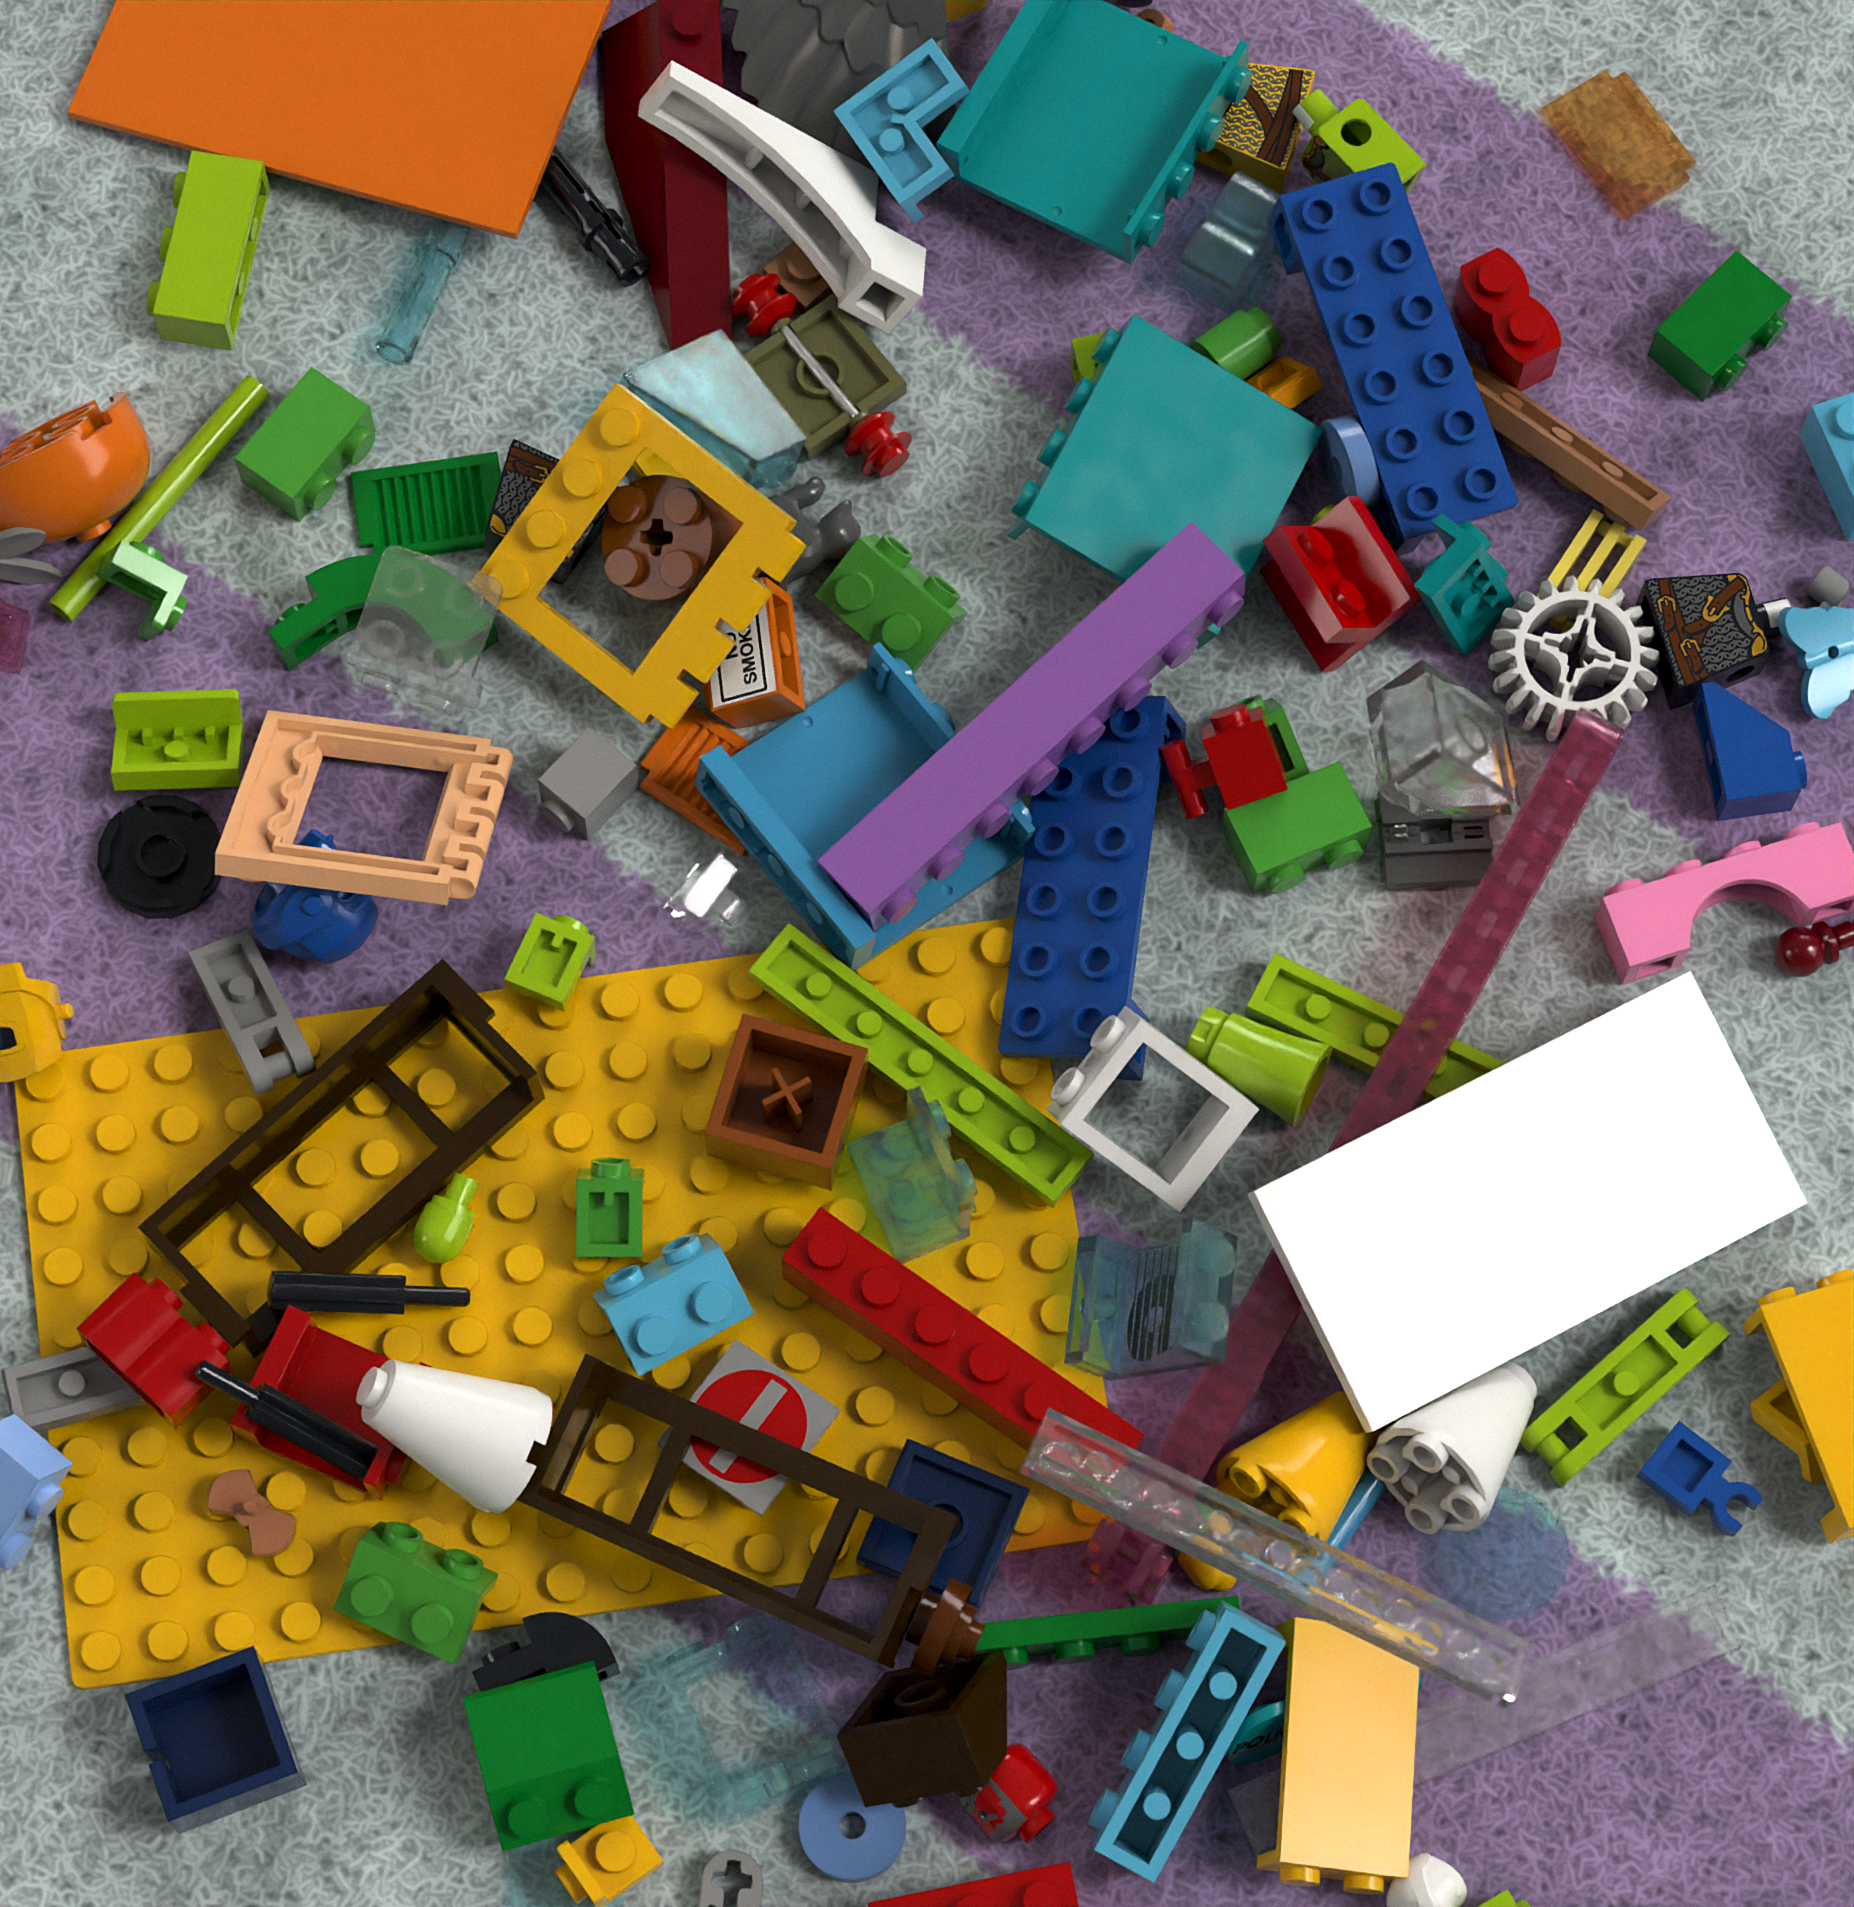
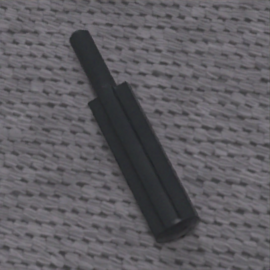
[267,1271,470,1315]
[194,1360,379,1481]

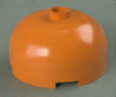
[0,392,151,546]

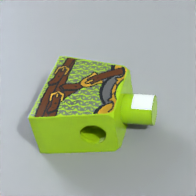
[1292,89,1427,197]

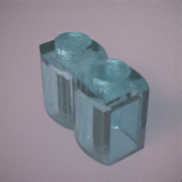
[1173,171,1281,315]

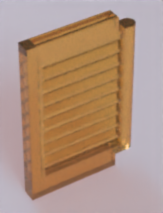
[1541,70,1697,220]

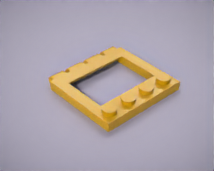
[469,383,807,729]

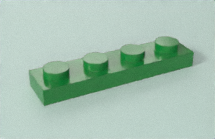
[973,1596,1240,1671]

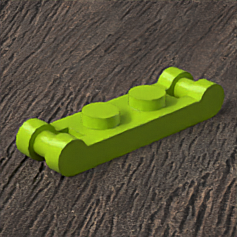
[1519,1287,1731,1488]

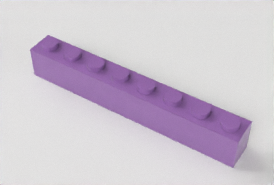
[817,521,1245,931]

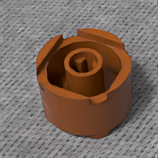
[601,475,743,605]

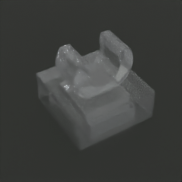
[663,854,747,928]

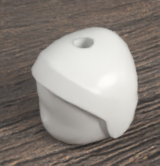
[1386,1853,1467,1907]

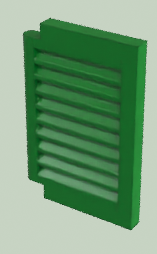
[351,451,501,558]

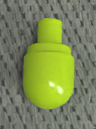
[413,1173,479,1263]

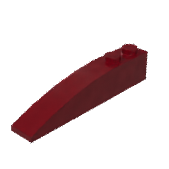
[602,0,733,359]

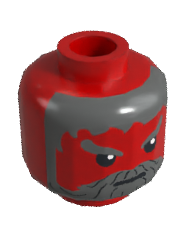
[959,1743,1058,1844]

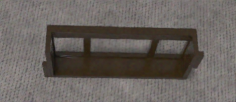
[138,958,545,1359]
[516,1354,960,1669]

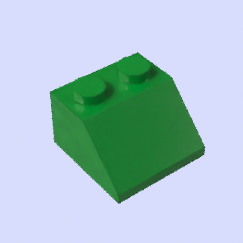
[463,1660,634,1852]

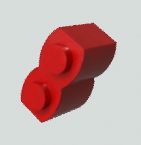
[1453,247,1561,391]
[76,1272,232,1429]

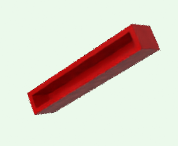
[781,1207,1144,1505]

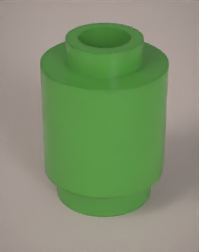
[1190,306,1282,380]

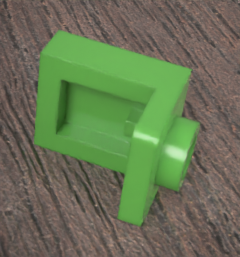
[96,540,188,641]

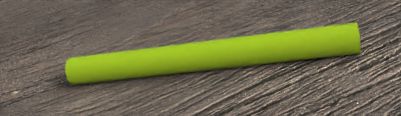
[48,375,270,623]

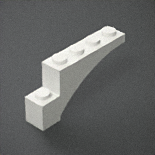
[638,60,926,334]

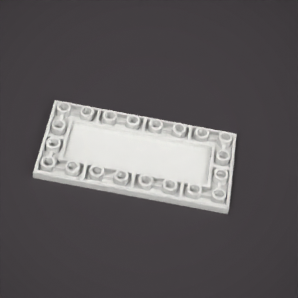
[1247,971,1807,1433]

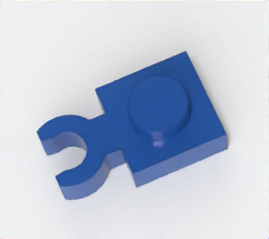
[1636,1421,1763,1537]

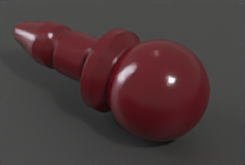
[1774,919,1854,977]

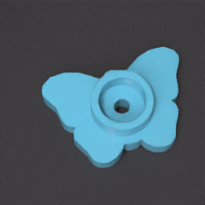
[1777,606,1854,719]

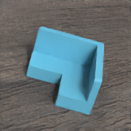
[833,38,970,224]

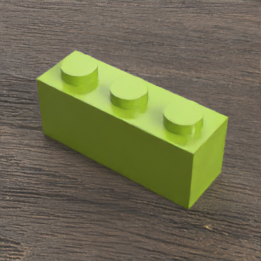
[147,150,270,350]

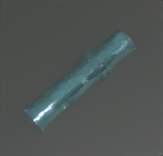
[375,218,471,365]

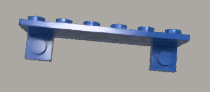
[1267,162,1519,556]
[998,696,1187,1081]

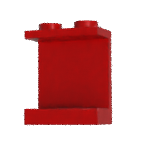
[230,1305,431,1501]

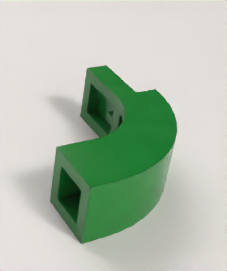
[268,554,499,676]

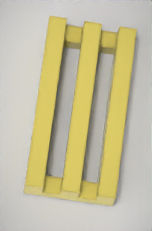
[1536,509,1647,643]

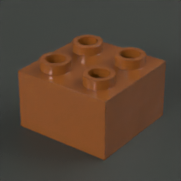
[704,1013,869,1191]

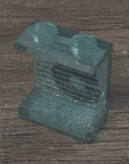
[1064,1217,1238,1381]

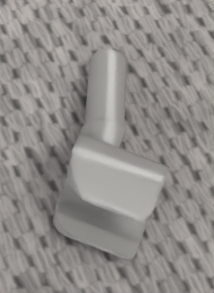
[1806,566,1849,608]

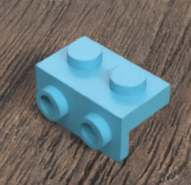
[593,1233,754,1376]

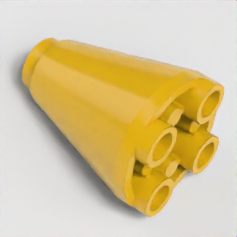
[1210,1391,1384,1566]

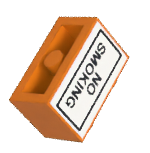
[702,576,806,729]

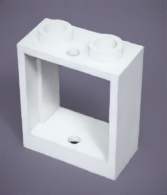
[1046,1006,1259,1212]

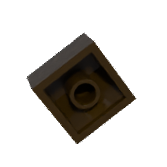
[837,1650,1007,1808]

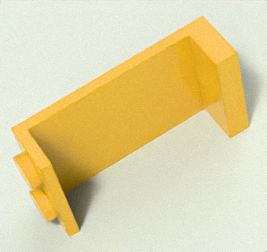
[1742,1269,1854,1544]
[1256,1617,1421,1895]

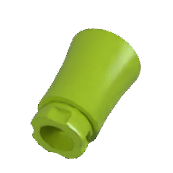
[1185,1006,1333,1128]

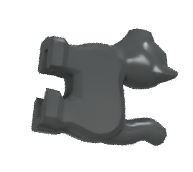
[763,476,861,592]

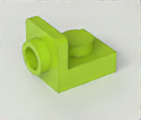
[504,913,597,1011]

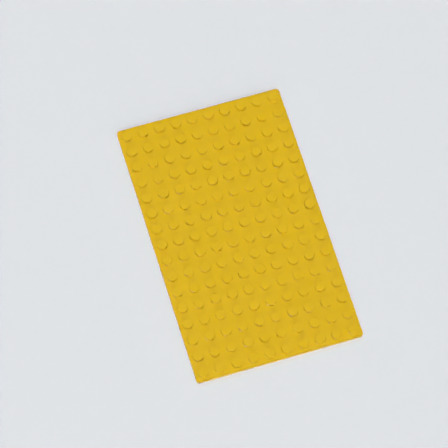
[14,917,1127,1690]

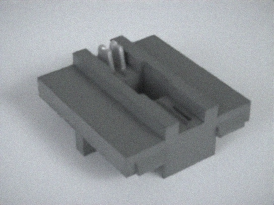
[1374,784,1496,891]

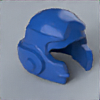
[250,829,379,965]

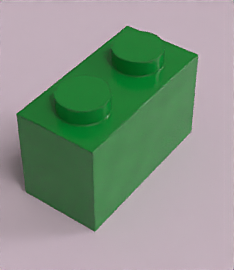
[1648,250,1792,402]

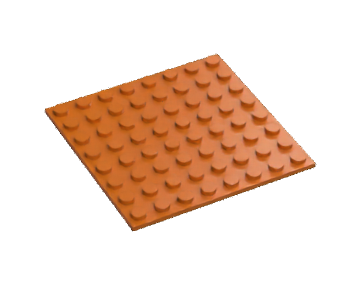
[67,0,613,240]

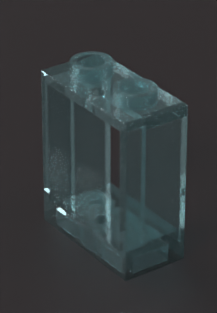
[659,1612,850,1828]

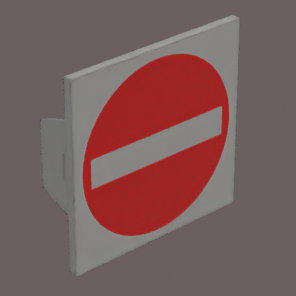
[656,1339,841,1517]

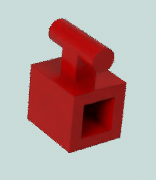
[1160,704,1288,819]

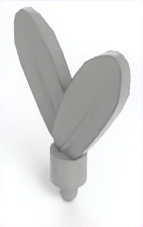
[0,527,62,585]

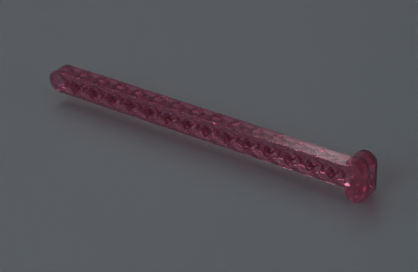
[1081,706,1627,1607]

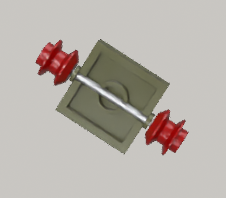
[730,273,912,477]

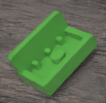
[814,534,968,674]
[333,1521,498,1665]

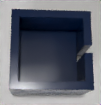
[125,1646,307,1834]

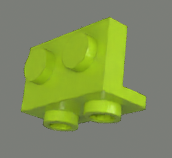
[111,689,245,791]

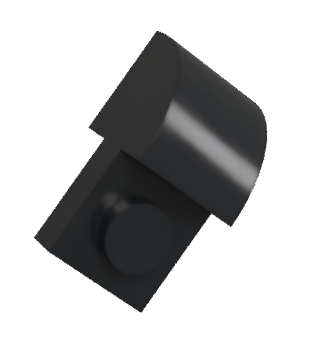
[472,1612,620,1692]

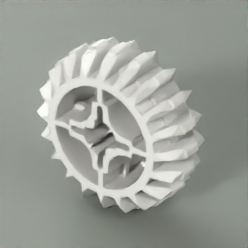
[1488,575,1660,745]

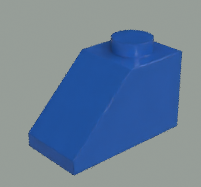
[1692,682,1807,821]

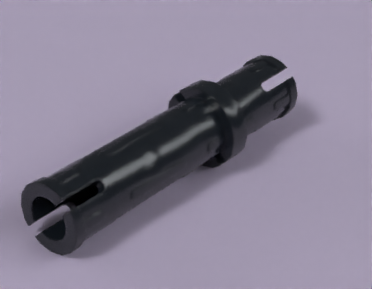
[540,145,651,287]

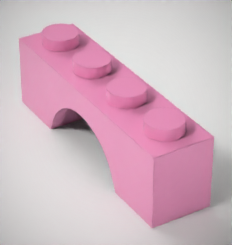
[1595,822,1854,985]

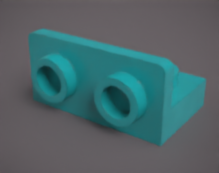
[1414,513,1516,657]

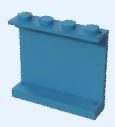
[694,642,1036,971]

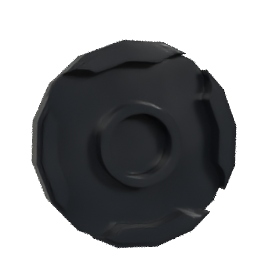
[97,795,222,919]

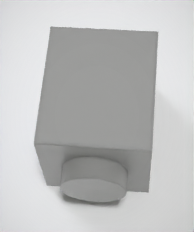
[538,726,639,840]

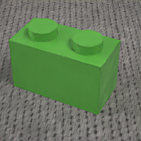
[234,367,376,522]
[1221,761,1372,894]

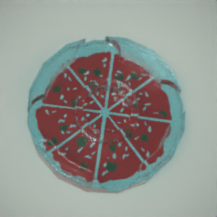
[1436,1487,1570,1621]

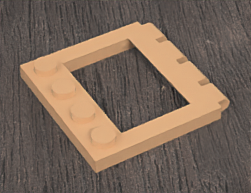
[215,710,514,905]

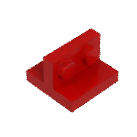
[1259,496,1422,672]

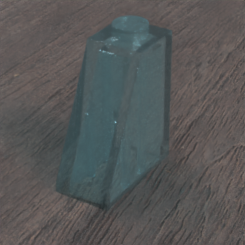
[619,329,807,490]

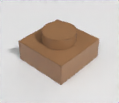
[763,241,833,314]

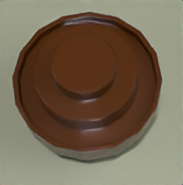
[904,1577,986,1678]

